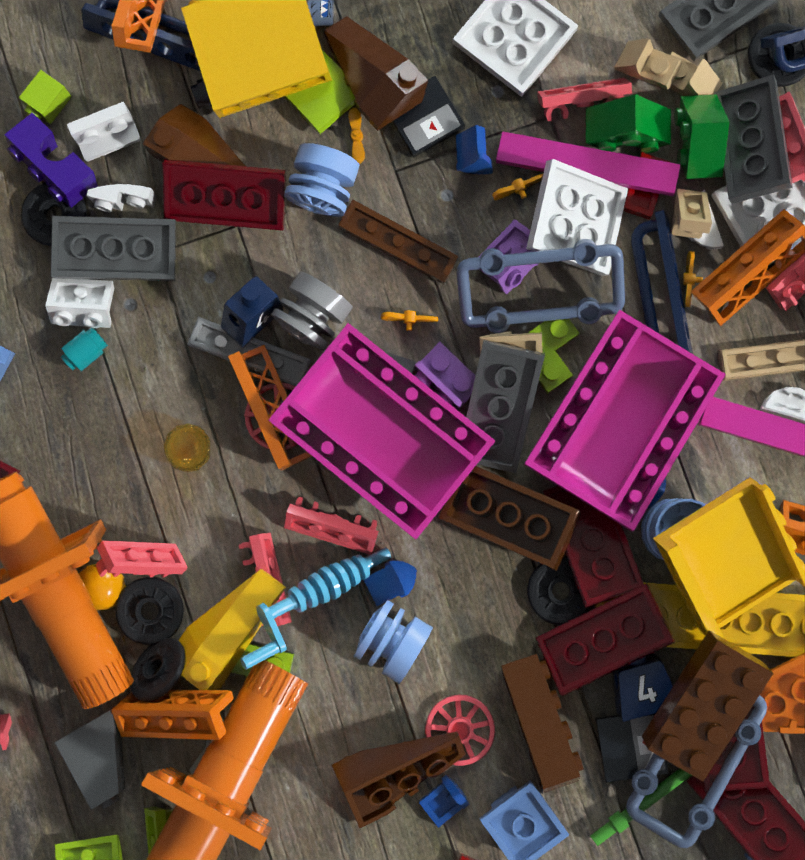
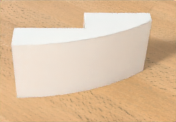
[86,184,157,212]

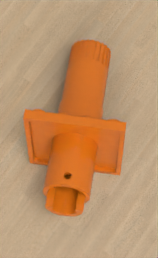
[0,471,134,709]
[141,660,308,860]

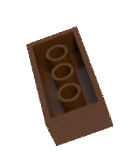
[438,466,581,571]
[642,630,774,781]

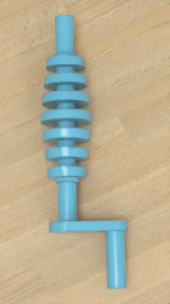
[240,547,391,670]

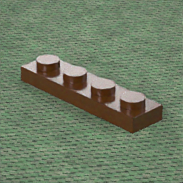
[338,199,459,285]

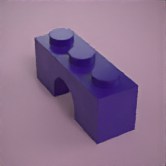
[4,113,98,208]

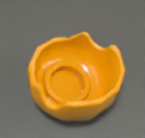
[79,564,126,610]

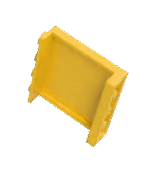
[181,0,332,118]
[653,477,805,639]

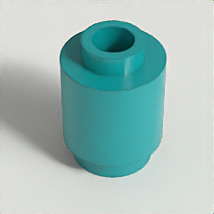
[61,327,108,371]

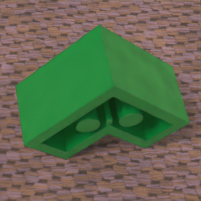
[586,94,671,153]
[674,94,730,179]

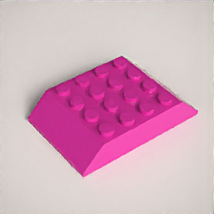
[524,310,726,532]
[268,323,495,540]

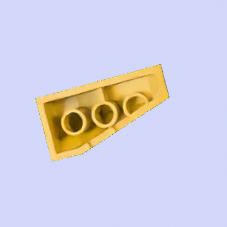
[178,569,286,690]

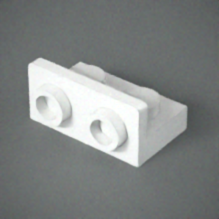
[67,102,141,162]
[45,278,115,328]

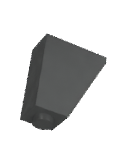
[54,710,125,809]

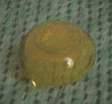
[164,423,210,472]

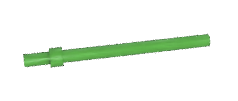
[590,768,692,846]

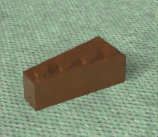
[501,654,584,794]

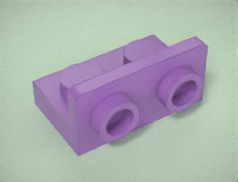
[479,219,539,294]
[414,342,476,410]

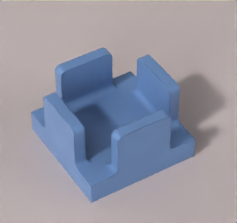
[479,780,569,860]

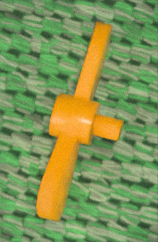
[348,108,365,164]
[492,173,543,200]
[682,251,703,308]
[381,310,438,331]

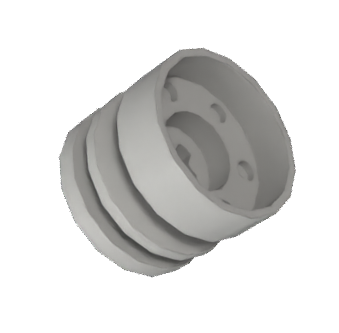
[271,271,353,351]

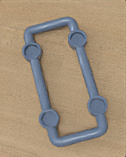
[456,239,625,333]
[626,695,767,848]

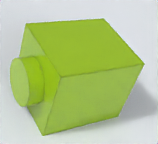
[19,69,72,125]

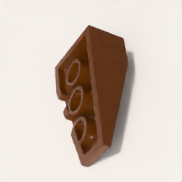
[324,16,429,131]
[143,104,245,166]
[331,732,466,828]

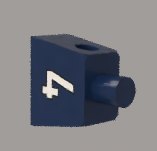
[221,276,283,348]
[613,653,673,722]

